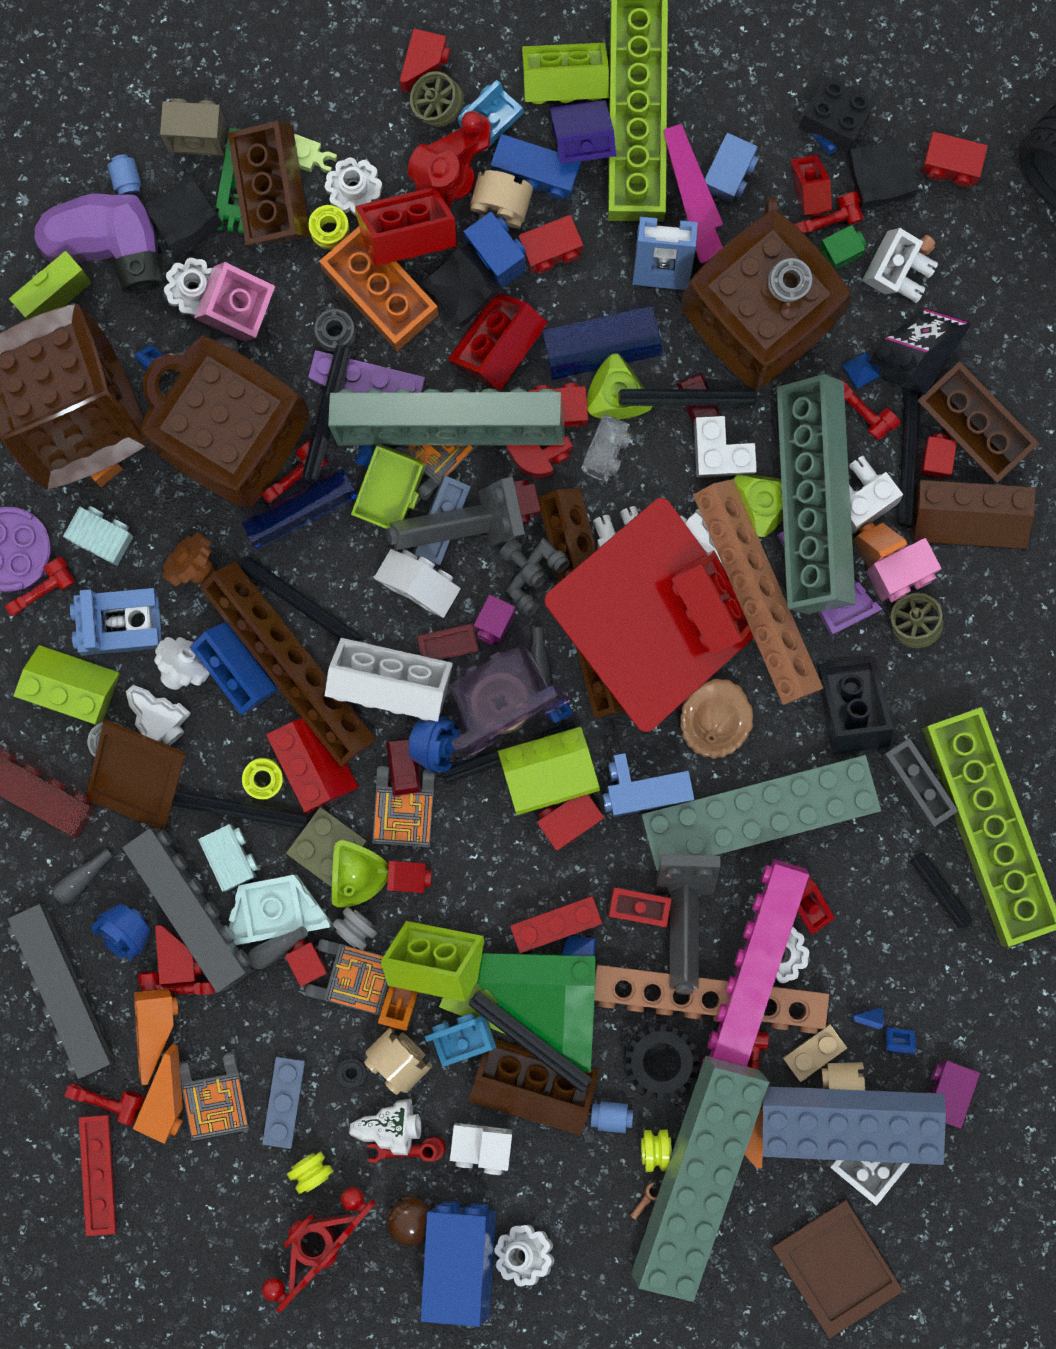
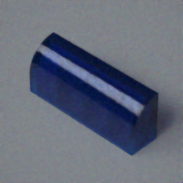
[542,306,662,380]
[242,469,357,549]

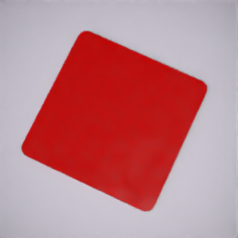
[544,498,754,732]

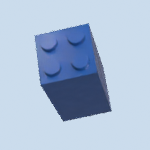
[421,1201,496,1327]

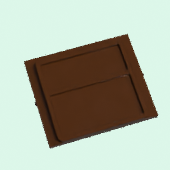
[85,719,186,830]
[772,1199,903,1339]

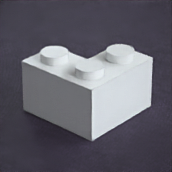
[694,416,756,478]
[374,549,461,618]
[450,1123,512,1175]
[826,1160,910,1206]

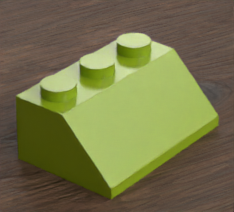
[522,43,609,104]
[14,645,120,725]
[498,727,600,815]
[381,921,484,1002]

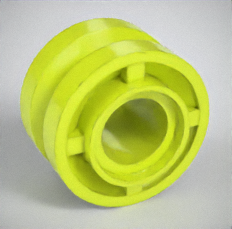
[309,205,350,250]
[242,758,283,799]
[641,1130,672,1172]
[287,1151,333,1194]

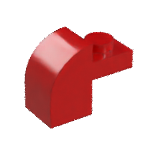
[506,436,573,479]

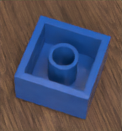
[463,212,526,288]

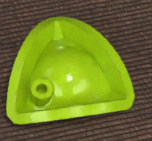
[587,354,652,420]
[733,474,783,537]
[332,840,389,907]

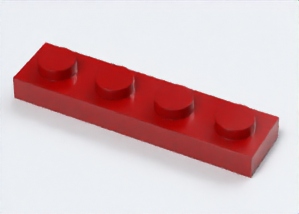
[79,1114,117,1236]

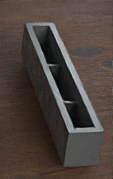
[123,828,253,993]
[7,904,115,1079]

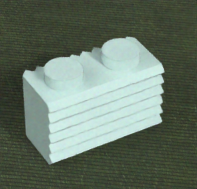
[63,506,133,566]
[198,824,258,892]

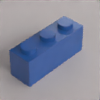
[491,134,581,200]
[190,622,277,715]

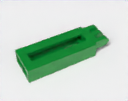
[216,127,244,234]

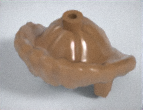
[680,679,753,759]

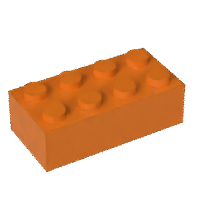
[319,226,439,352]

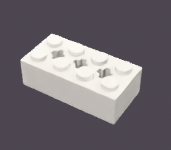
[325,638,453,722]

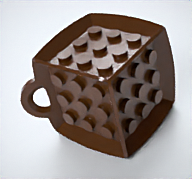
[681,196,850,390]
[0,303,146,490]
[140,336,309,509]

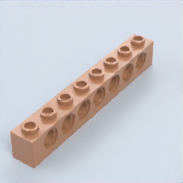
[693,479,824,705]
[594,965,829,1034]

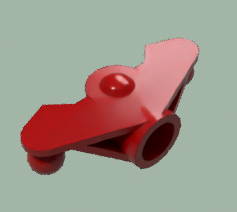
[408,111,491,209]
[261,1187,376,1313]

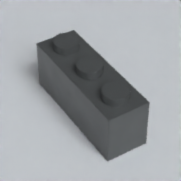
[881,738,958,828]

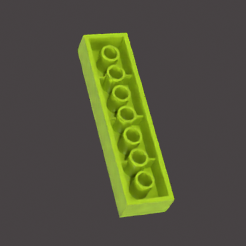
[608,0,668,222]
[922,707,1056,947]

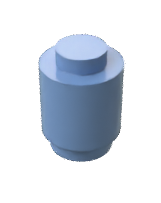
[107,154,142,196]
[591,1101,634,1133]

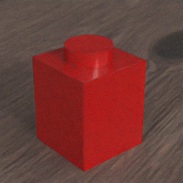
[919,434,957,480]
[285,940,329,987]

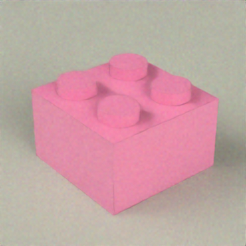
[194,262,275,342]
[866,538,942,603]

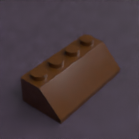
[228,121,311,246]
[917,361,1039,484]
[912,480,1035,549]
[469,1038,599,1136]

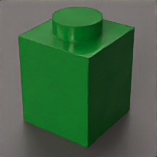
[819,225,866,270]

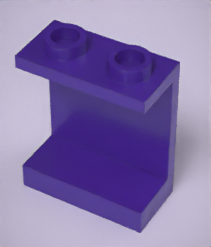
[550,100,616,164]

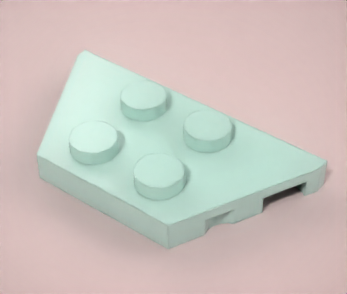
[229,875,333,945]

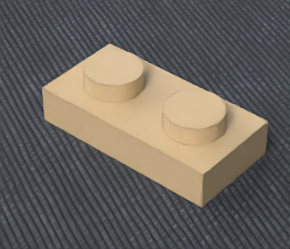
[782,1024,847,1082]

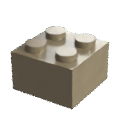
[160,99,227,156]

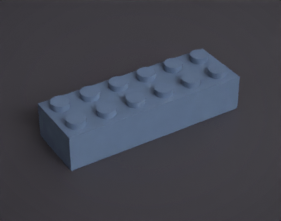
[763,1087,946,1165]

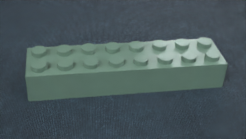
[777,374,856,614]
[328,389,565,445]
[640,755,881,871]
[631,1056,769,1302]

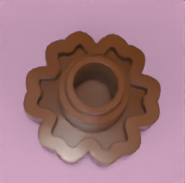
[162,533,215,587]

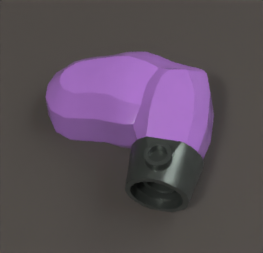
[34,194,163,293]

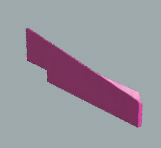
[664,124,723,264]

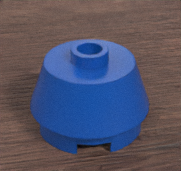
[409,716,460,773]
[91,904,150,962]

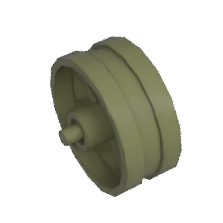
[410,71,464,127]
[890,593,944,648]

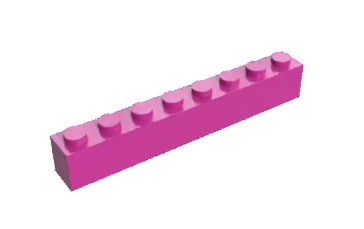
[699,859,809,1073]

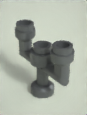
[500,537,570,617]

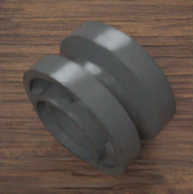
[314,309,356,353]

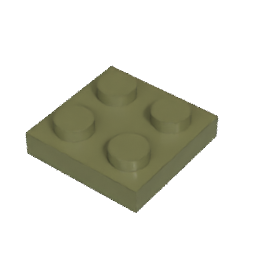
[286,807,367,887]

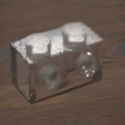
[581,414,633,482]

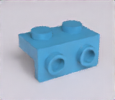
[458,80,524,151]
[425,1013,497,1067]

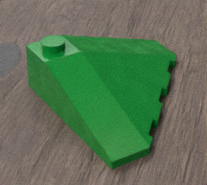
[477,953,595,1072]

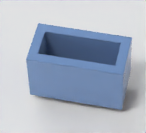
[705,133,759,205]

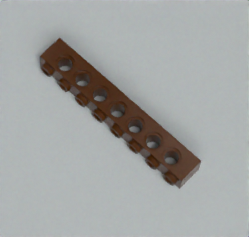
[538,488,625,719]
[200,561,377,767]

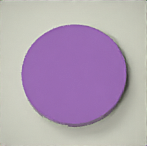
[0,507,52,592]

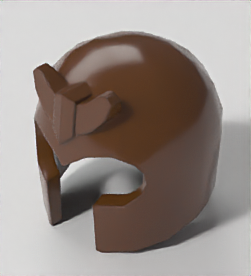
[387,1195,431,1246]

